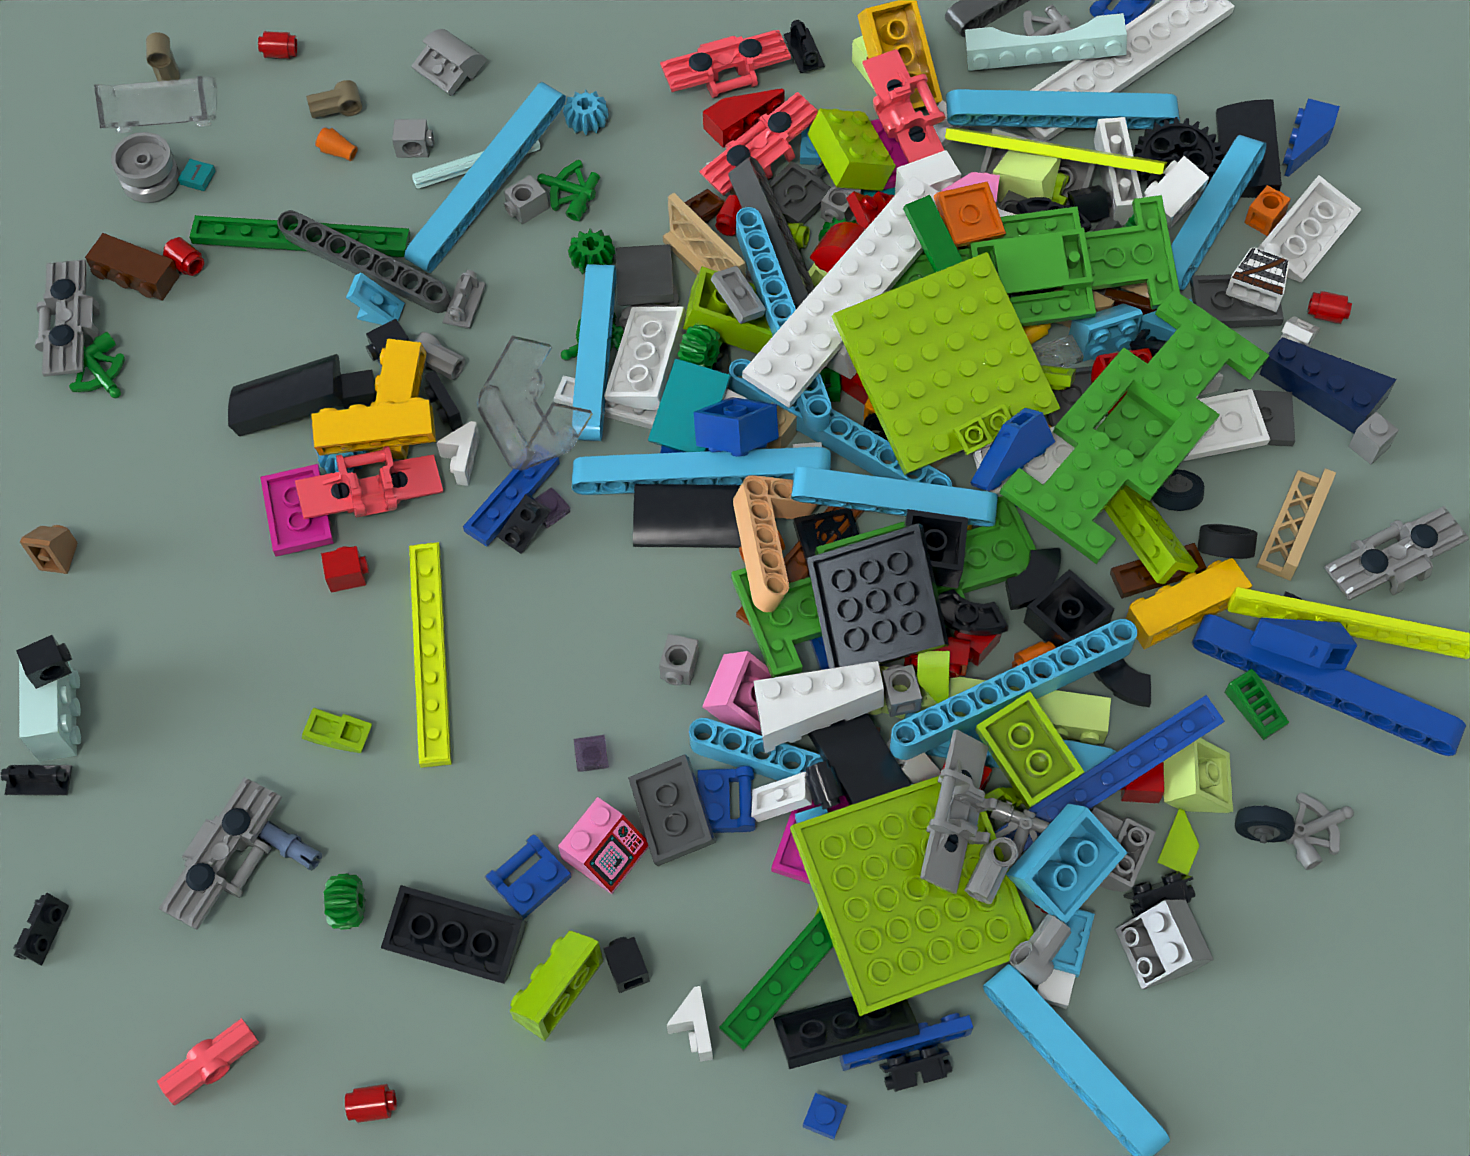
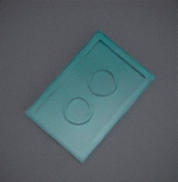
[648,358,731,452]

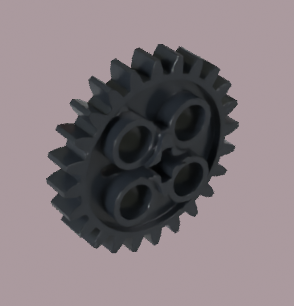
[1134,117,1223,188]

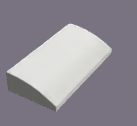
[1258,175,1361,283]
[604,307,687,410]

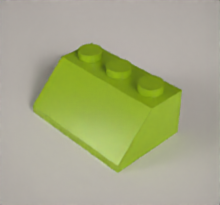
[510,930,604,1041]

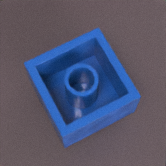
[694,397,779,457]

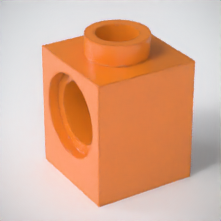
[1244,185,1291,236]

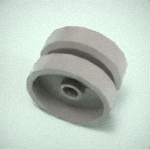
[111,132,180,203]

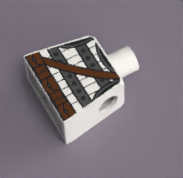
[1226,243,1289,312]

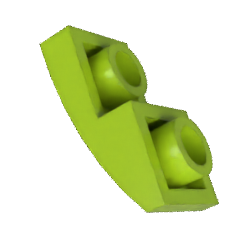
[953,403,1012,456]

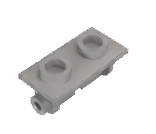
[443,270,486,328]

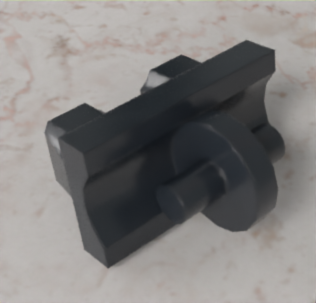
[497,493,552,554]

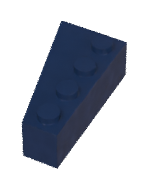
[1259,337,1397,434]

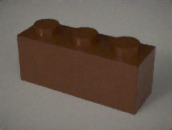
[85,233,180,301]

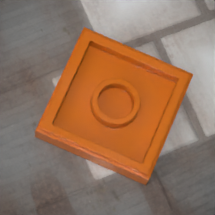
[933,181,1006,248]

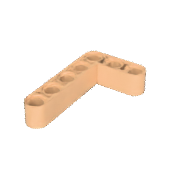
[733,475,818,613]

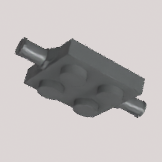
[769,161,831,224]

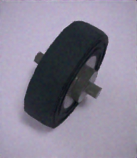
[1152,469,1205,511]
[1235,805,1295,844]

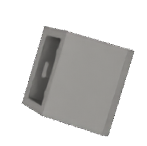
[1115,900,1213,989]

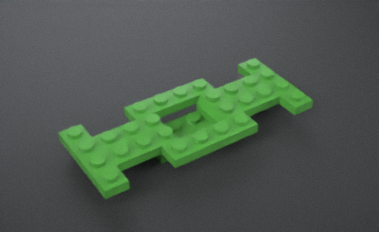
[890,195,1180,327]
[1000,290,1270,564]
[731,496,1036,678]

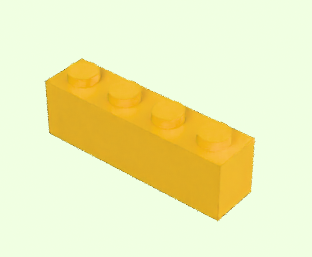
[369,339,427,460]
[311,397,436,456]
[1125,558,1253,650]

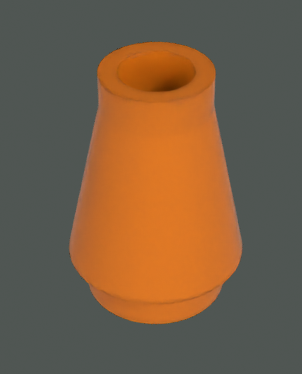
[315,127,358,161]

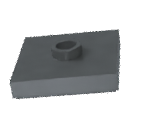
[1233,389,1295,446]

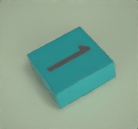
[178,159,216,191]

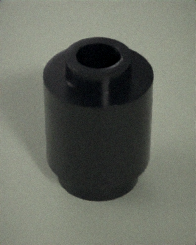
[804,760,845,810]

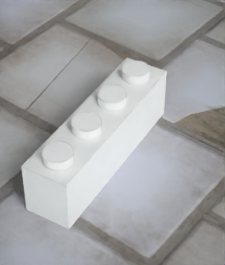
[1094,117,1143,225]

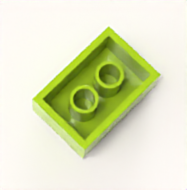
[807,108,896,191]
[683,266,777,354]
[975,691,1084,810]

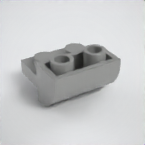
[411,29,487,96]
[1091,807,1156,892]

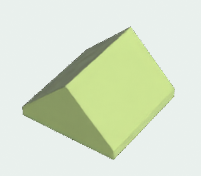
[993,150,1061,202]

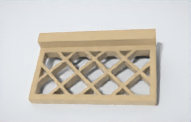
[663,193,746,278]

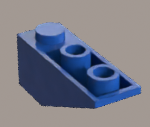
[1282,98,1340,177]
[970,408,1055,492]
[1249,618,1357,669]

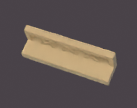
[1257,468,1336,581]

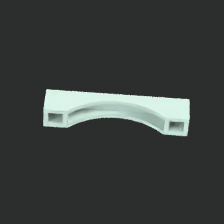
[965,13,1127,71]

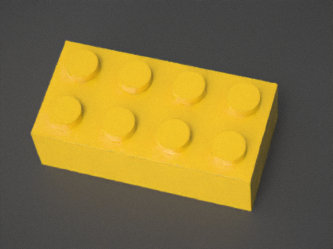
[857,0,943,111]

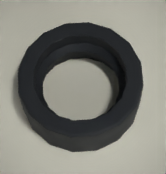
[1197,524,1258,559]

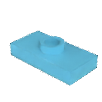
[1052,909,1095,978]

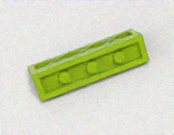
[1104,485,1198,584]

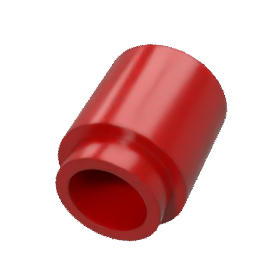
[258,31,297,59]
[715,195,742,236]
[163,237,204,276]
[1307,291,1352,324]
[345,1084,397,1123]

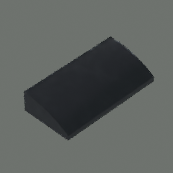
[1216,99,1282,198]
[228,354,344,437]
[633,484,741,548]
[381,885,527,984]

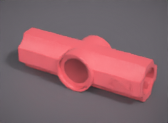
[157,1018,260,1106]

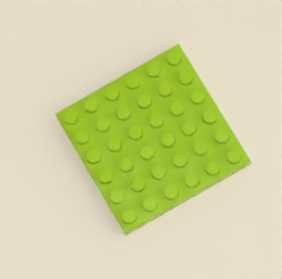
[831,252,1061,476]
[790,776,1034,1016]

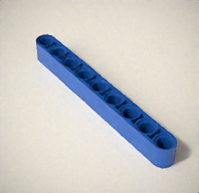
[1192,614,1466,756]

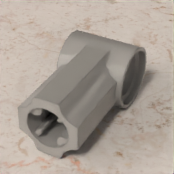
[414,332,465,380]
[964,837,1018,904]
[1009,914,1071,985]

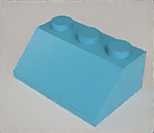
[1006,803,1128,924]

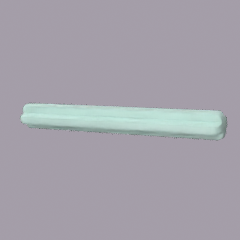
[412,140,540,189]

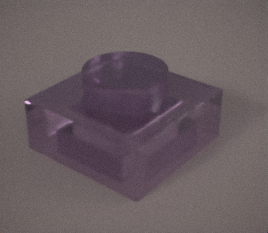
[535,487,570,528]
[573,735,609,772]

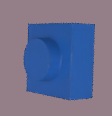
[803,1093,847,1140]

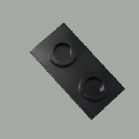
[784,20,825,73]
[1,765,72,795]
[1123,871,1195,917]
[13,893,69,966]
[879,1044,952,1092]

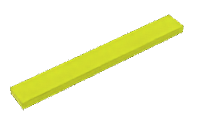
[945,127,1167,175]
[409,542,452,768]
[1227,587,1470,659]

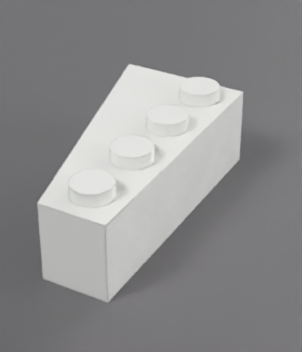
[754,661,884,753]

